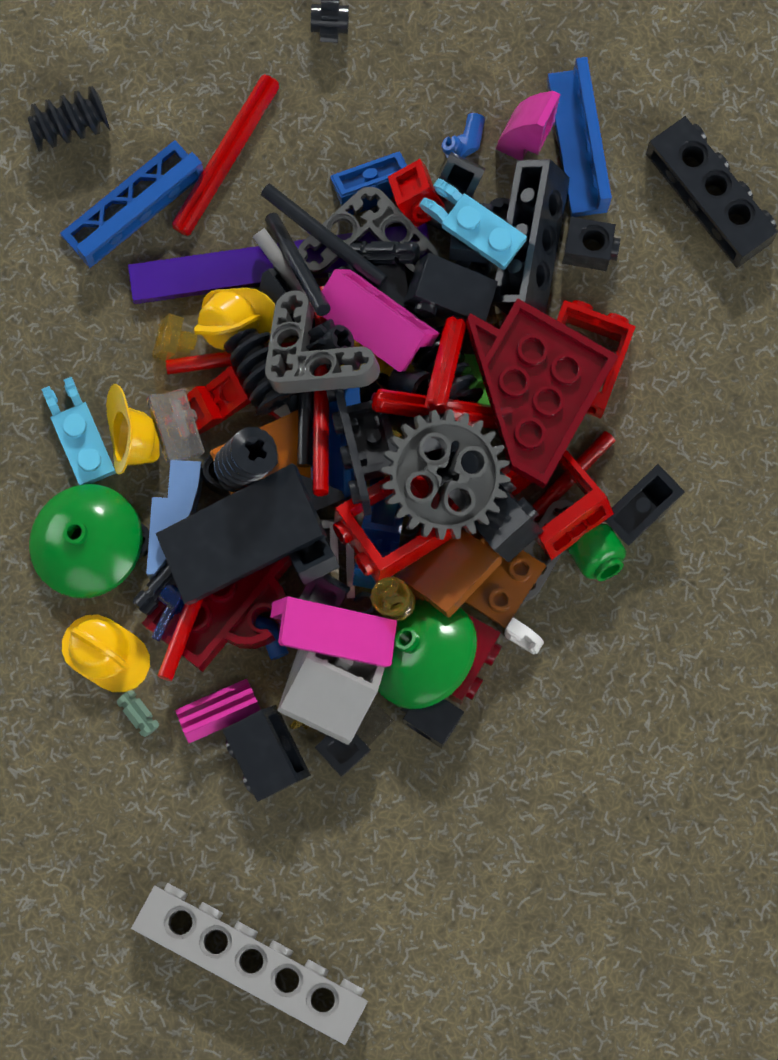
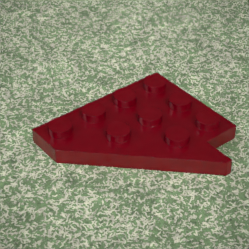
[466,298,619,488]

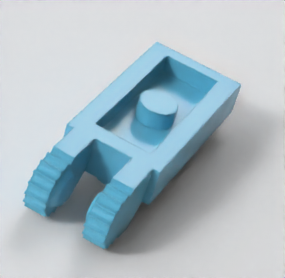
[419,178,527,270]
[41,377,116,485]

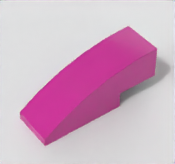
[496,91,560,160]

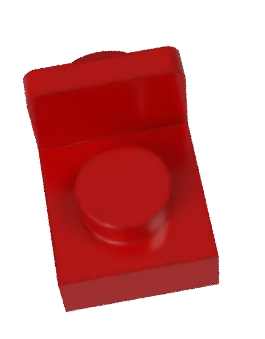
[388,159,446,227]

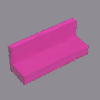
[313,269,440,372]
[270,596,397,667]

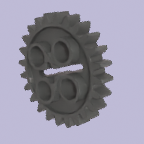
[379,409,510,540]

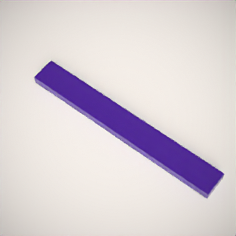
[128,223,429,304]

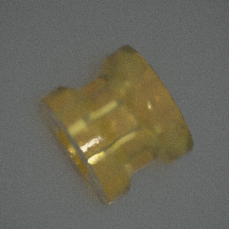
[371,576,416,621]

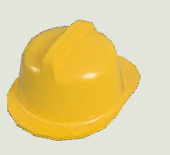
[194,288,275,350]
[106,384,160,475]
[62,615,150,692]

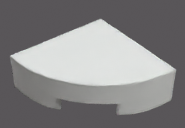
[504,617,544,655]

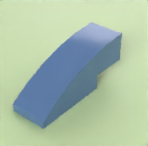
[146,460,203,580]

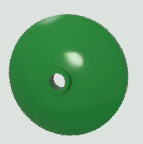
[29,484,143,598]
[378,599,477,709]

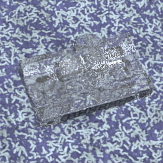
[146,388,205,463]

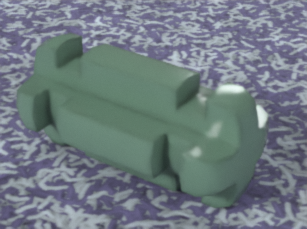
[117,690,159,737]

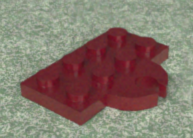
[141,556,292,672]

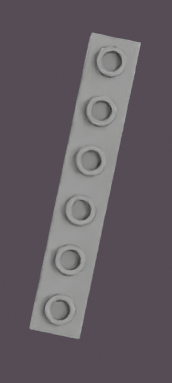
[131,883,368,1045]

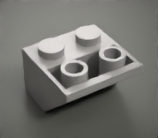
[277,649,385,745]

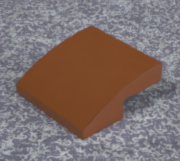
[394,529,502,618]

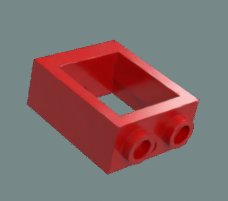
[557,300,636,419]
[500,450,614,560]
[332,476,453,584]

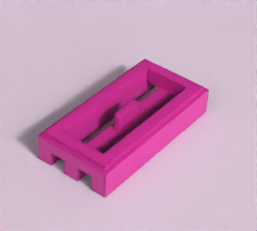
[175,679,261,743]

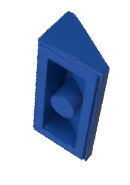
[330,151,407,215]

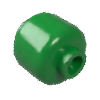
[568,523,626,581]

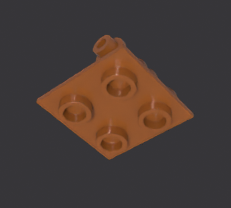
[465,530,547,628]

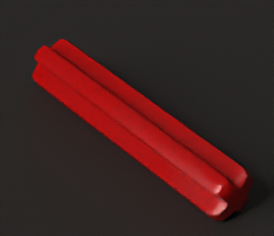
[424,316,466,415]

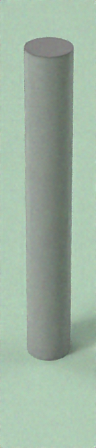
[253,228,315,312]

